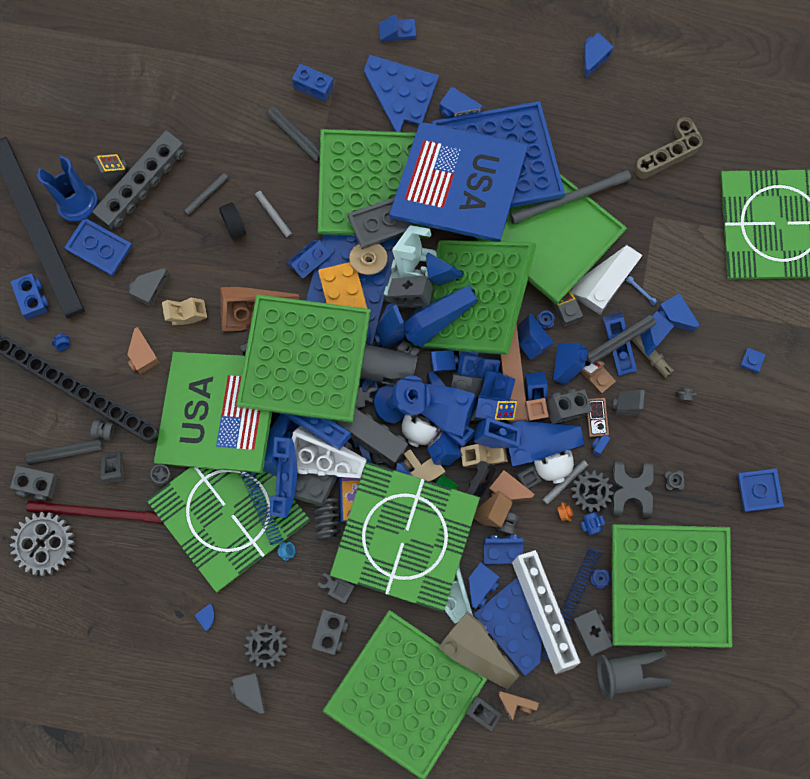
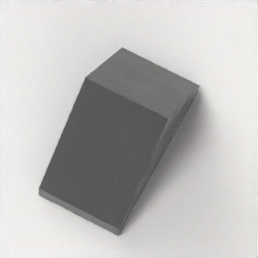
[100,451,126,484]
[465,697,502,732]

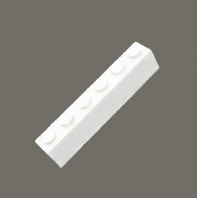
[512,550,580,674]

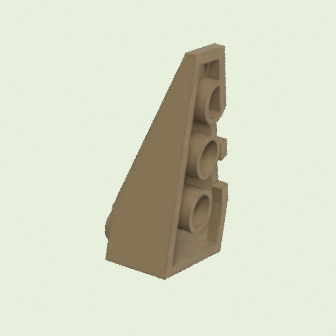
[438,611,519,690]

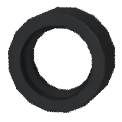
[219,202,246,240]

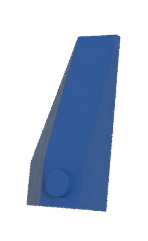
[403,286,478,348]
[374,304,404,349]
[421,383,477,438]
[263,414,300,476]
[506,420,584,466]

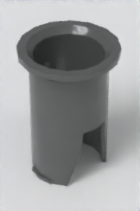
[360,344,418,386]
[596,649,672,701]

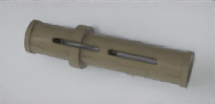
[631,335,674,378]

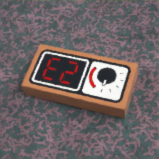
[587,398,609,438]

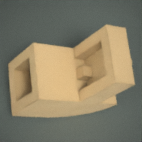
[162,297,207,325]
[461,444,508,468]
[403,450,445,483]

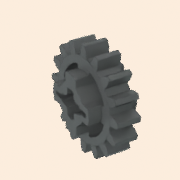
[571,470,614,513]
[244,624,288,668]

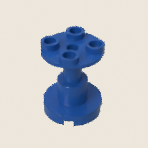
[374,376,430,423]

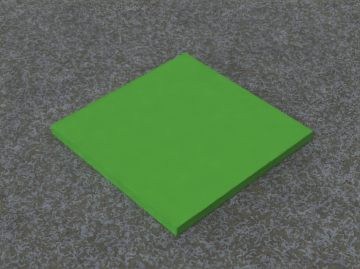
[475,174,627,305]

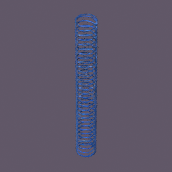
[239,471,283,545]
[541,548,602,660]

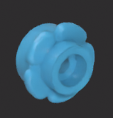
[278,542,296,561]

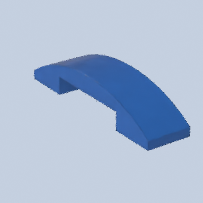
[269,437,297,518]

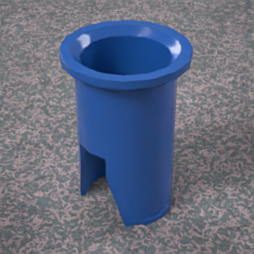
[37,156,98,222]

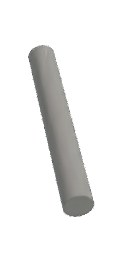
[255,191,292,238]
[542,460,588,505]

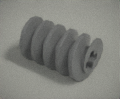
[314,498,340,540]

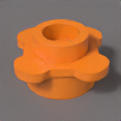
[558,502,573,522]

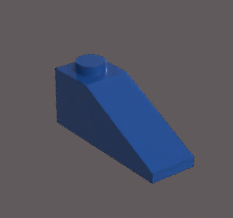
[602,312,637,376]

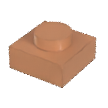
[525,398,549,421]

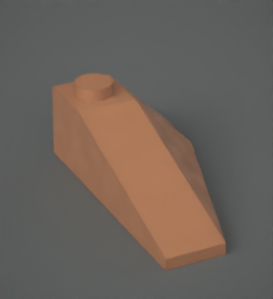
[220,287,299,331]

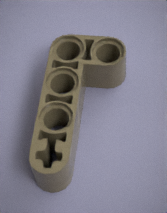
[634,117,703,179]

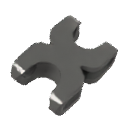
[612,461,653,519]

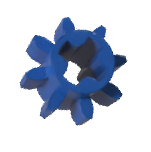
[580,512,605,535]

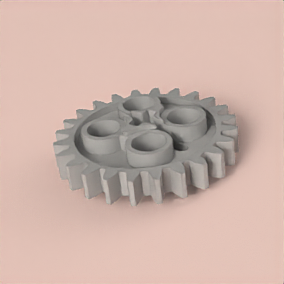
[10,512,75,576]

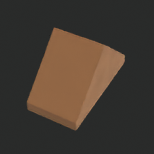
[474,491,512,527]

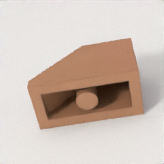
[127,327,160,374]
[489,470,535,502]

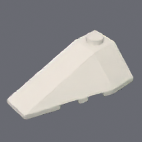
[570,245,642,315]
[292,426,367,478]

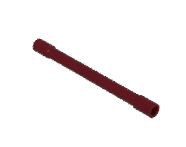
[26,500,163,524]

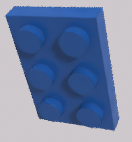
[64,218,133,277]

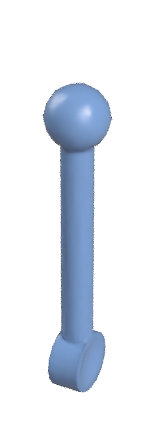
[626,276,657,306]

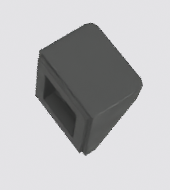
[514,462,542,489]

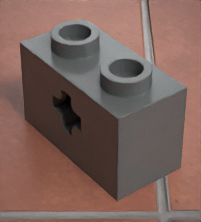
[387,276,433,308]
[572,609,613,657]

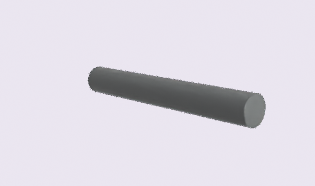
[183,173,229,216]

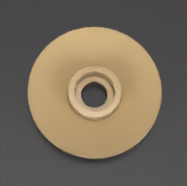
[350,244,387,275]

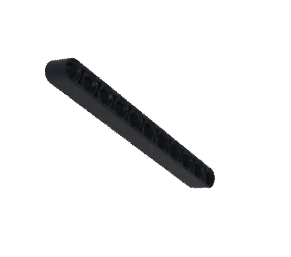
[0,136,85,319]
[0,333,159,444]

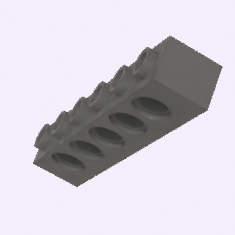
[92,130,185,231]

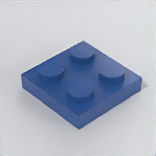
[737,468,784,512]

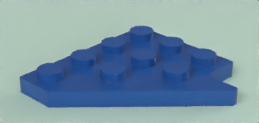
[364,55,439,132]
[473,577,542,676]

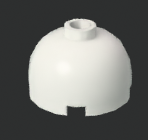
[402,415,441,447]
[534,450,574,484]

